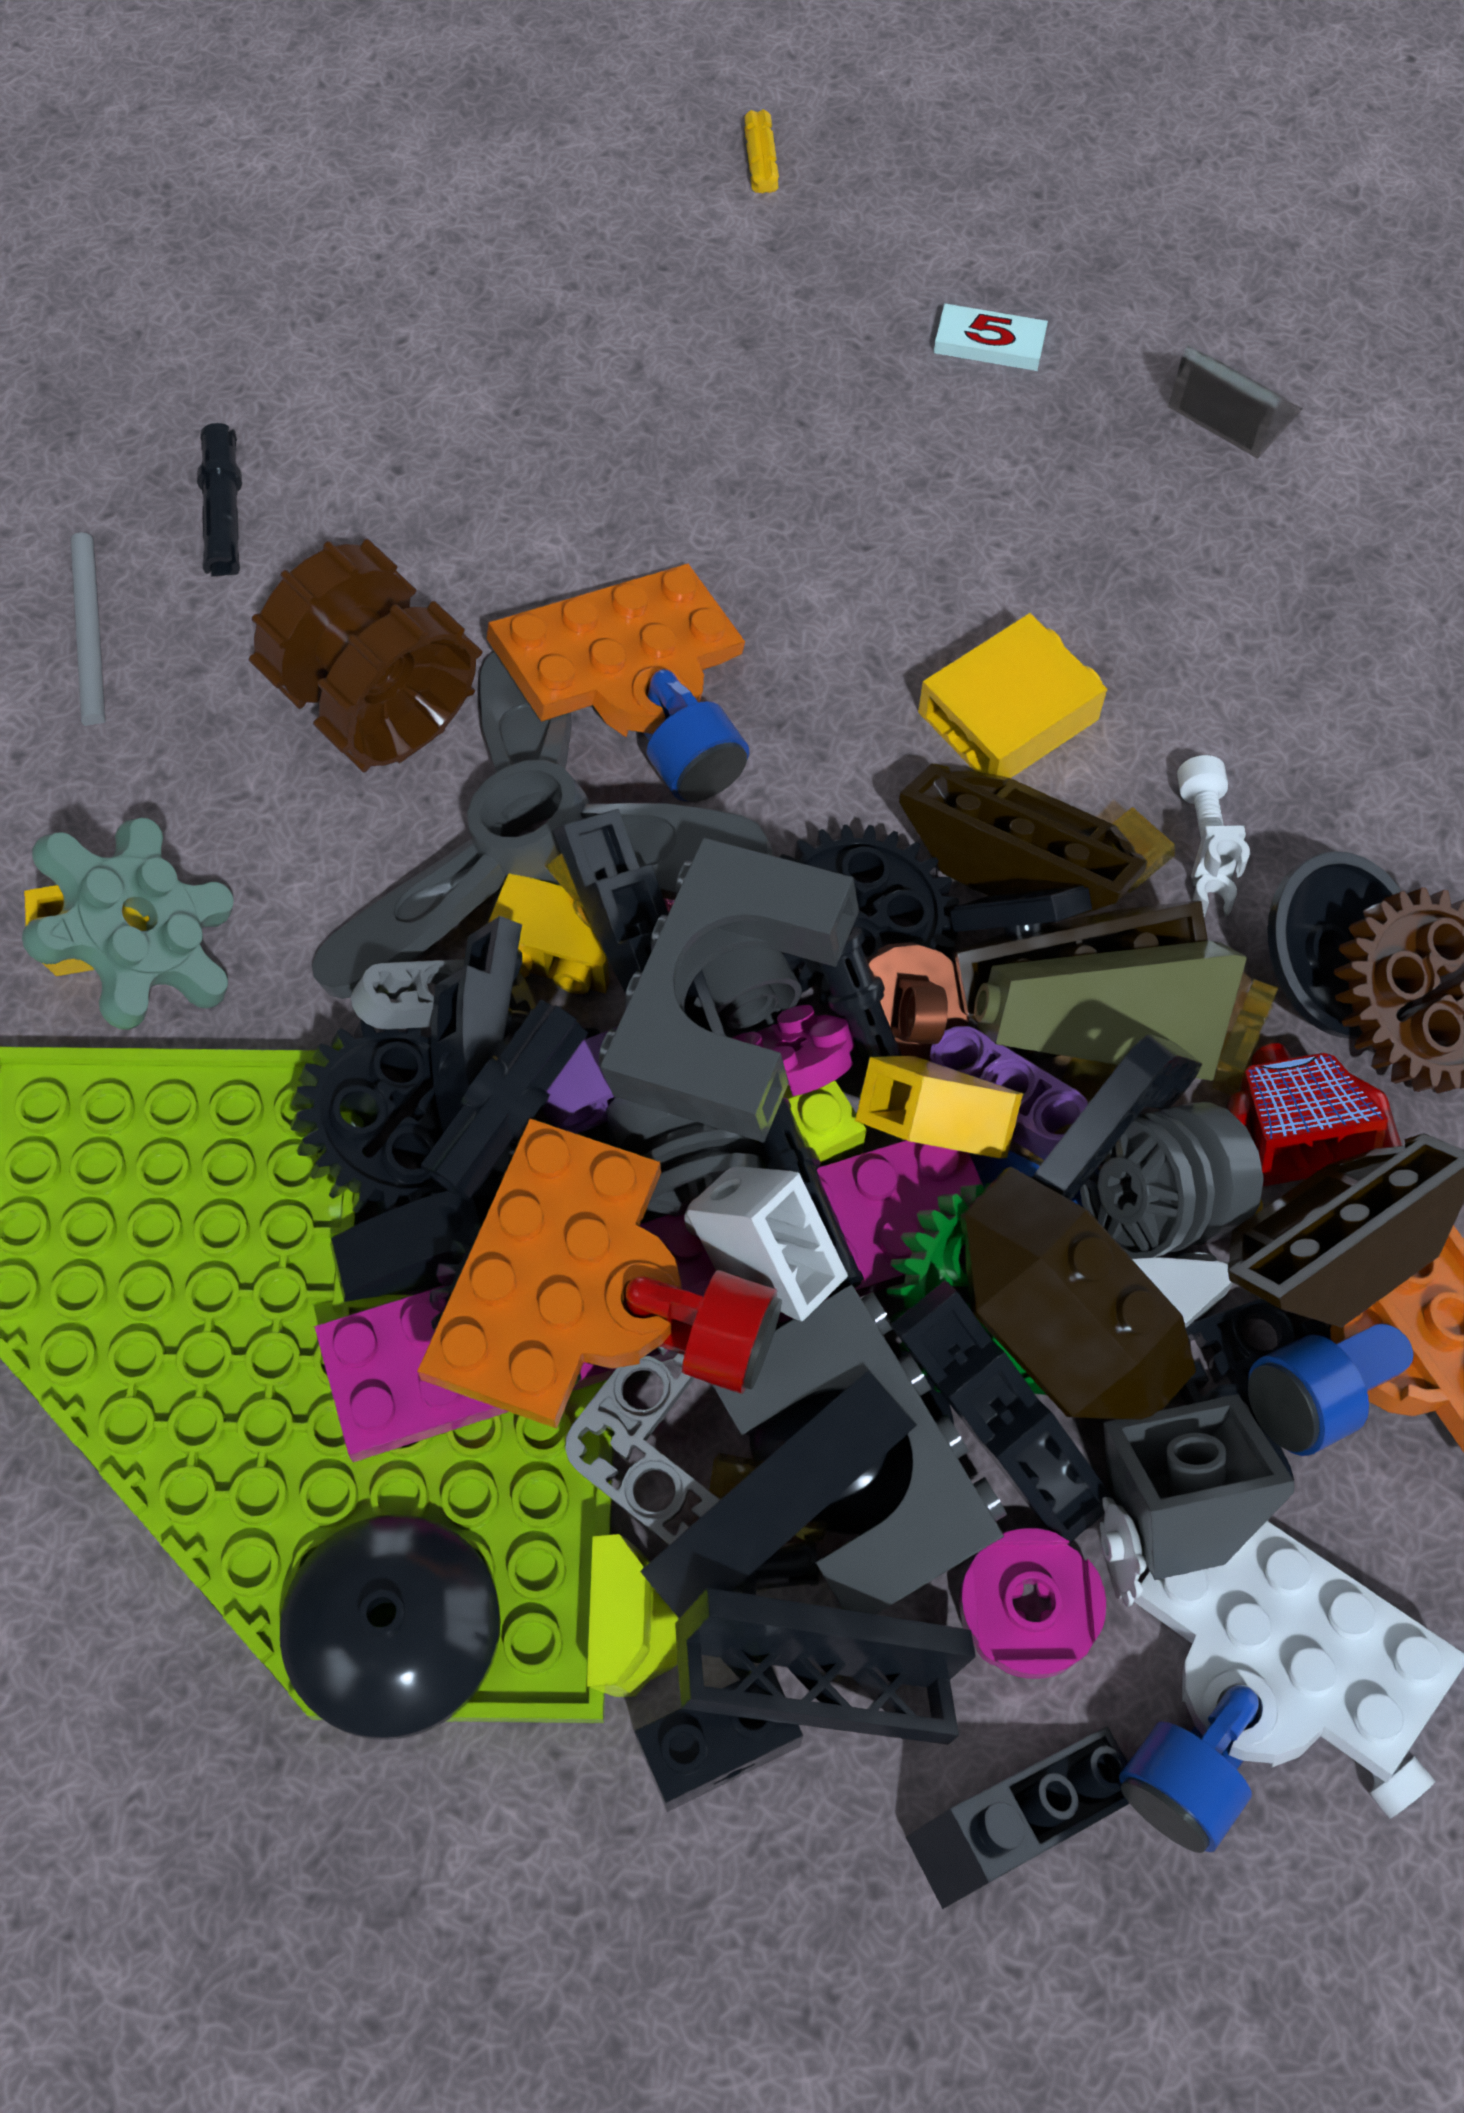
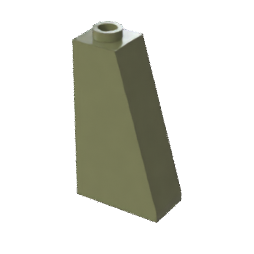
[974,941,1247,1081]

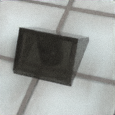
[1168,346,1303,459]

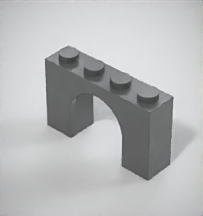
[599,838,859,1142]
[712,1285,1007,1615]

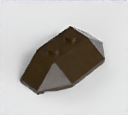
[899,763,1147,924]
[954,900,1208,1062]
[1227,1133,1464,1328]
[960,1167,1196,1420]

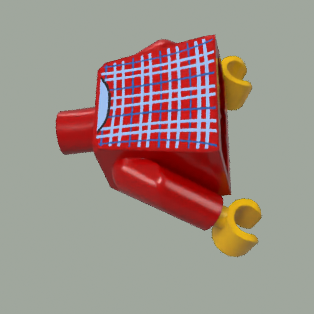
[1225,1043,1402,1214]

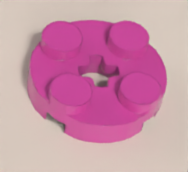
[732,1005,857,1096]
[959,1528,1106,1679]

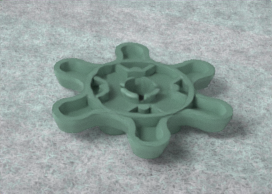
[22,817,234,1030]

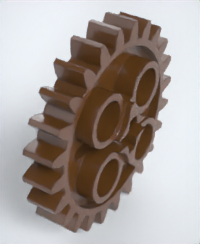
[1334,887,1464,1094]

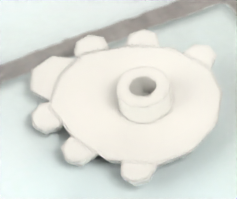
[1100,1497,1147,1607]

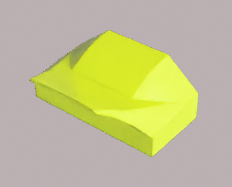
[587,1534,678,1697]

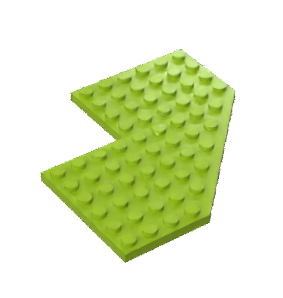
[0,1047,614,1723]

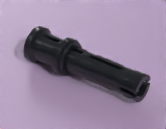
[811,926,902,1070]

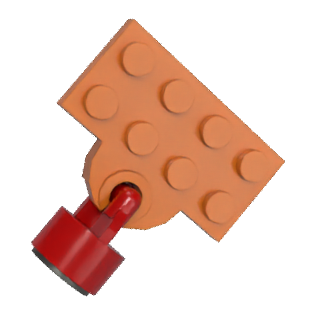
[417,1119,782,1429]

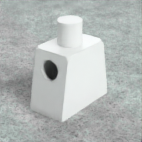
[685,1166,848,1322]

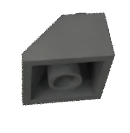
[1104,1394,1294,1580]

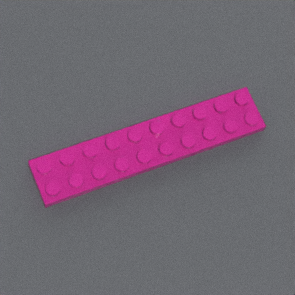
[314,1140,984,1462]

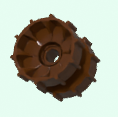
[248,539,483,773]

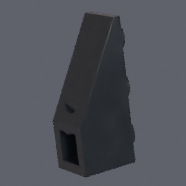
[906,1726,1130,1909]

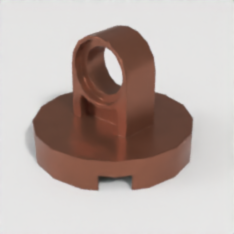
[844,942,970,1062]

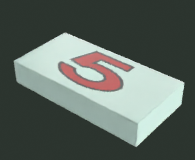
[934,303,1048,371]

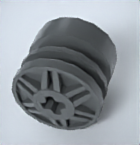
[606,1097,766,1223]
[1080,1101,1264,1259]

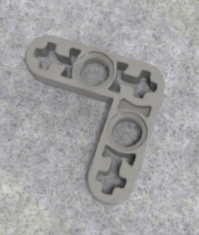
[351,960,550,1125]
[565,1346,720,1545]

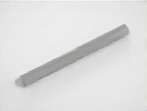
[70,532,106,726]

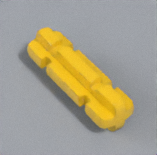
[744,109,779,193]

